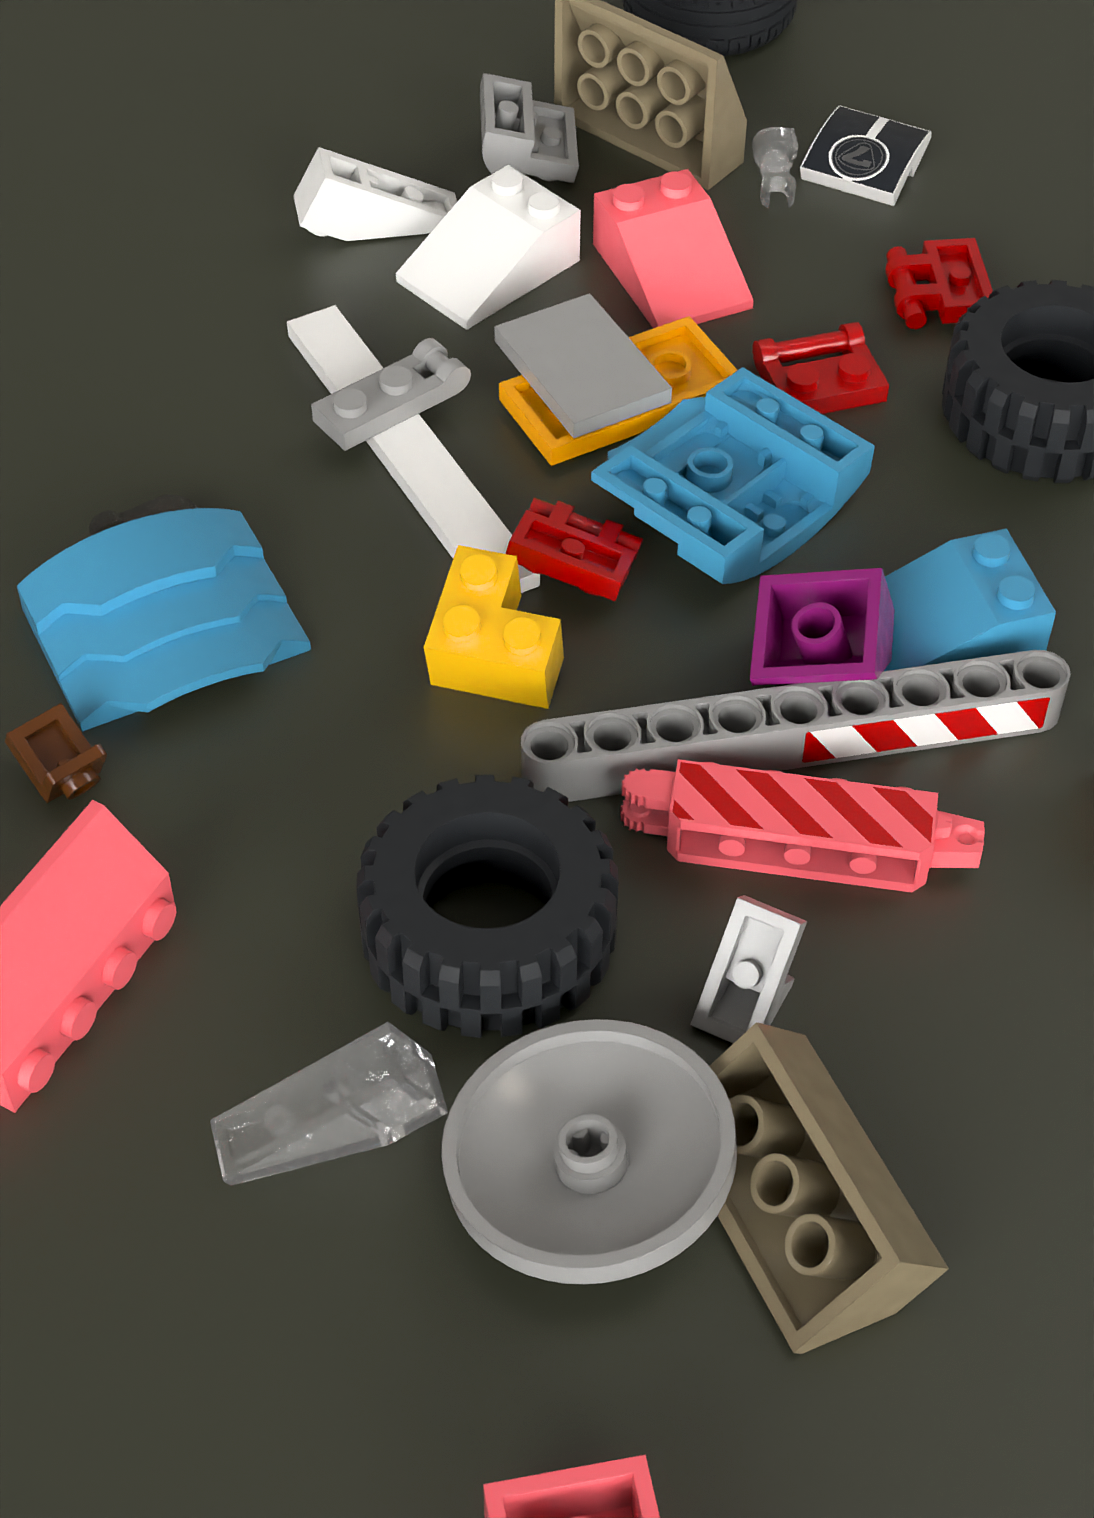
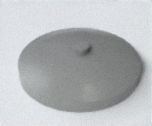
[442,1019,737,1284]

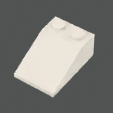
[396,165,581,330]

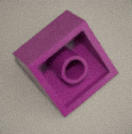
[750,568,895,686]

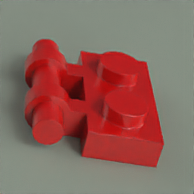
[885,238,993,329]
[506,497,643,601]

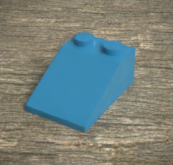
[884,528,1056,671]

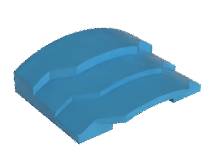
[591,367,875,584]
[17,508,311,731]

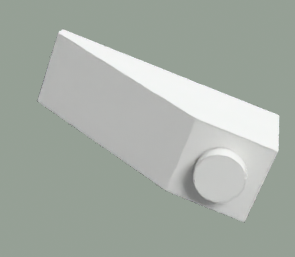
[293,147,457,241]

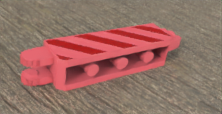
[620,759,985,893]

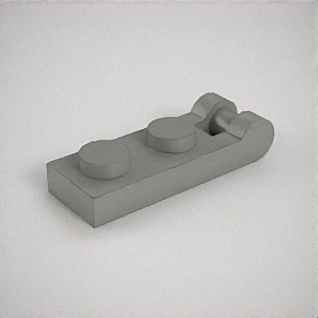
[311,338,471,451]

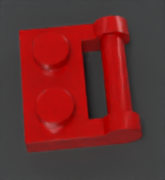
[752,322,889,414]

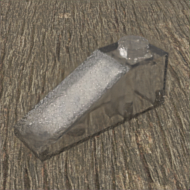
[210,1022,448,1186]

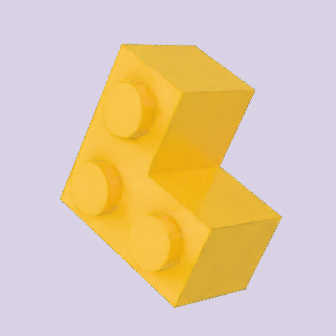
[424,545,564,709]

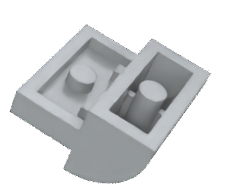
[480,73,579,183]

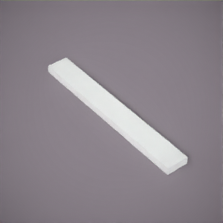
[287,305,540,593]

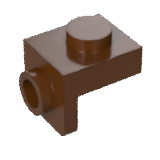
[5,703,107,803]

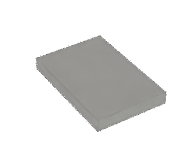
[494,293,672,438]

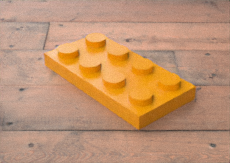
[499,316,738,466]

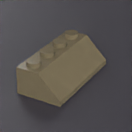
[709,1022,949,1354]

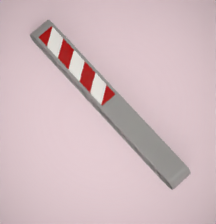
[521,650,1071,802]

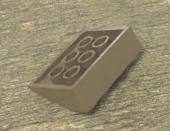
[554,0,747,190]

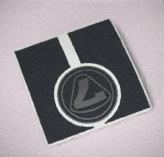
[800,105,931,206]

